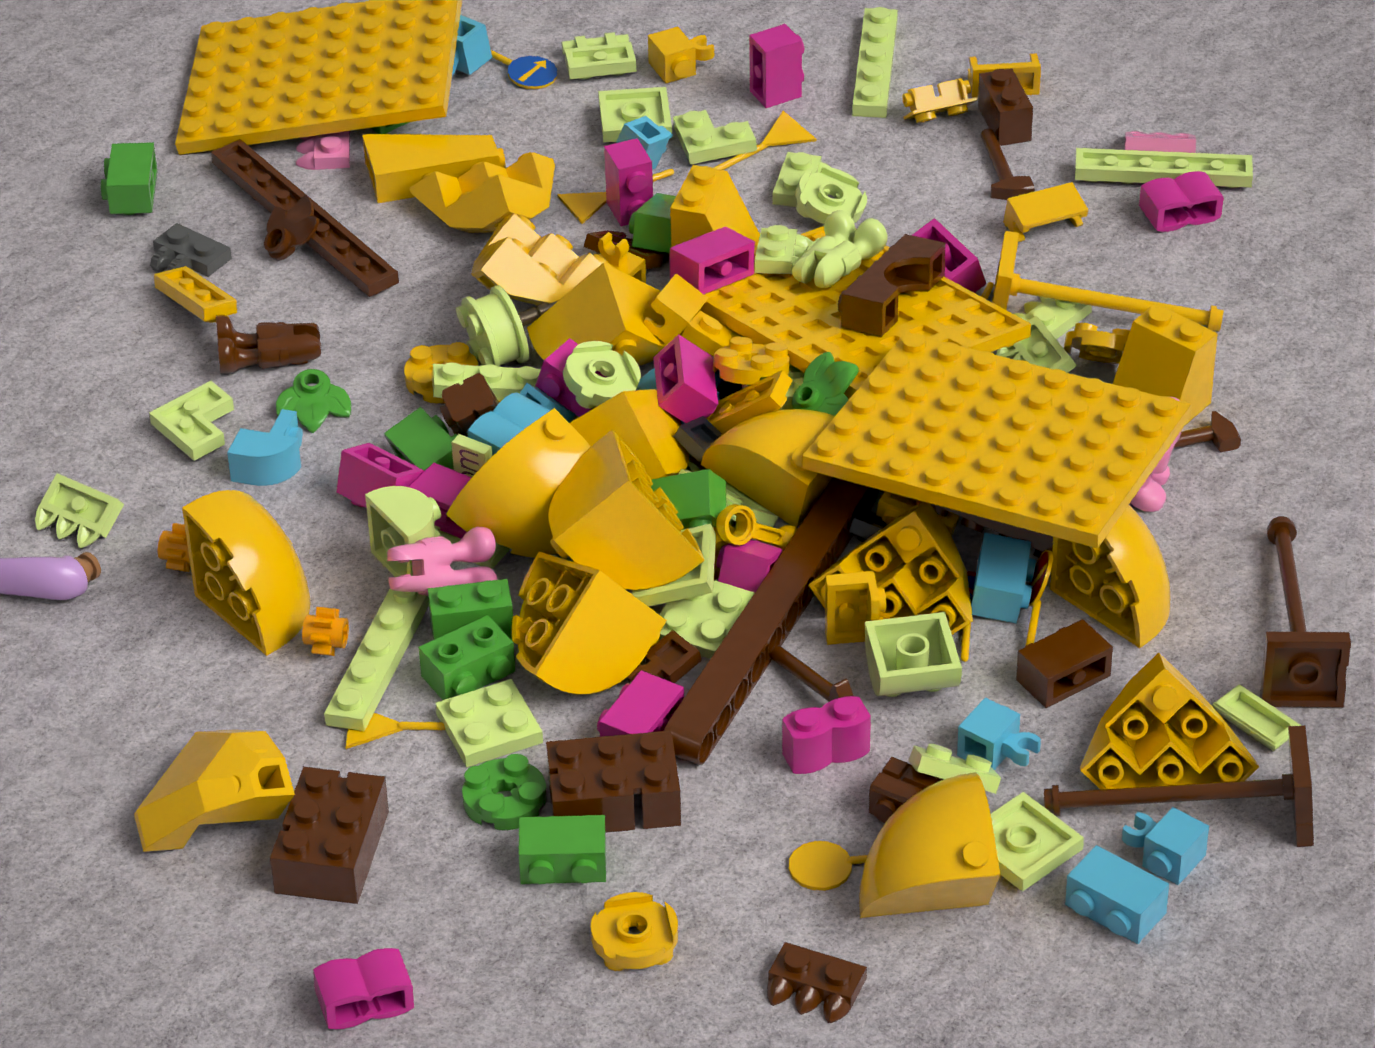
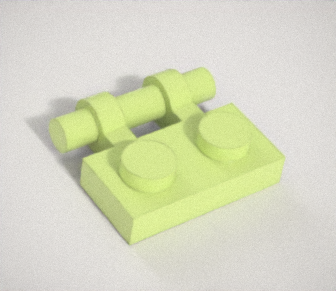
[561,32,637,79]

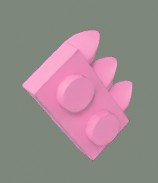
[296,131,350,170]
[1124,131,1196,153]

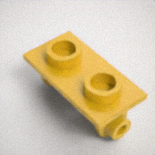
[902,78,978,123]

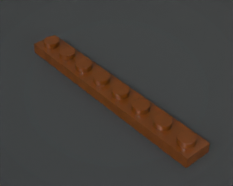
[211,139,399,297]

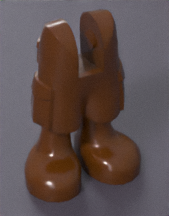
[216,315,322,374]

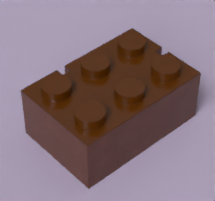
[546,731,681,833]
[270,766,389,904]

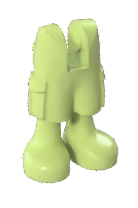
[792,210,888,288]

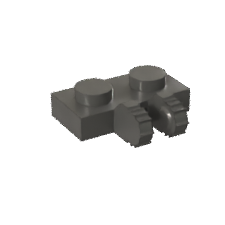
[150,223,232,277]

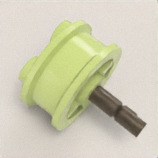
[456,285,555,367]

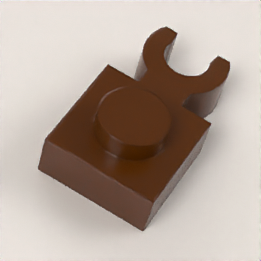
[627,630,702,684]

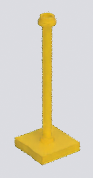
[992,231,1224,332]

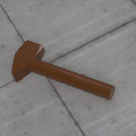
[981,128,1035,200]
[1173,411,1241,452]
[771,646,854,702]

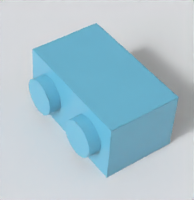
[971,532,1036,624]
[1065,845,1169,944]

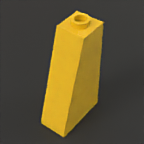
[362,134,506,203]

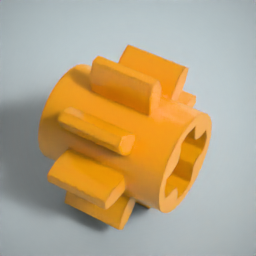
[157,523,191,572]
[302,607,349,656]

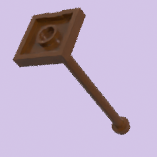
[1260,516,1351,708]
[1044,725,1314,847]

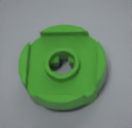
[462,754,547,830]

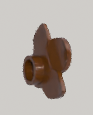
[264,195,319,261]

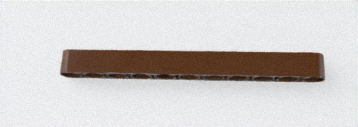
[664,477,878,765]

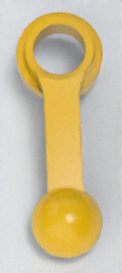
[716,504,798,552]

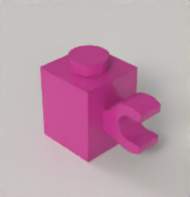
[716,539,783,593]

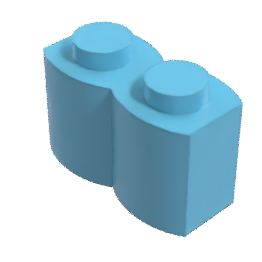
[468,392,551,456]

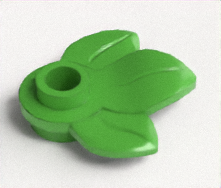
[792,352,859,416]
[276,369,351,433]

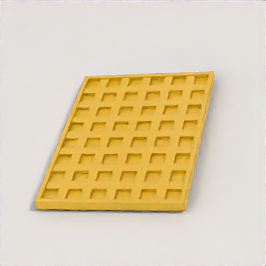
[175,0,462,155]
[669,226,1031,399]
[802,332,1191,548]

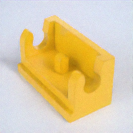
[967,53,1041,98]
[1003,182,1088,242]
[644,274,708,347]

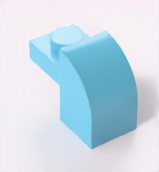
[227,409,303,486]

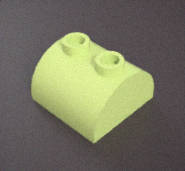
[365,486,441,577]
[865,612,962,697]

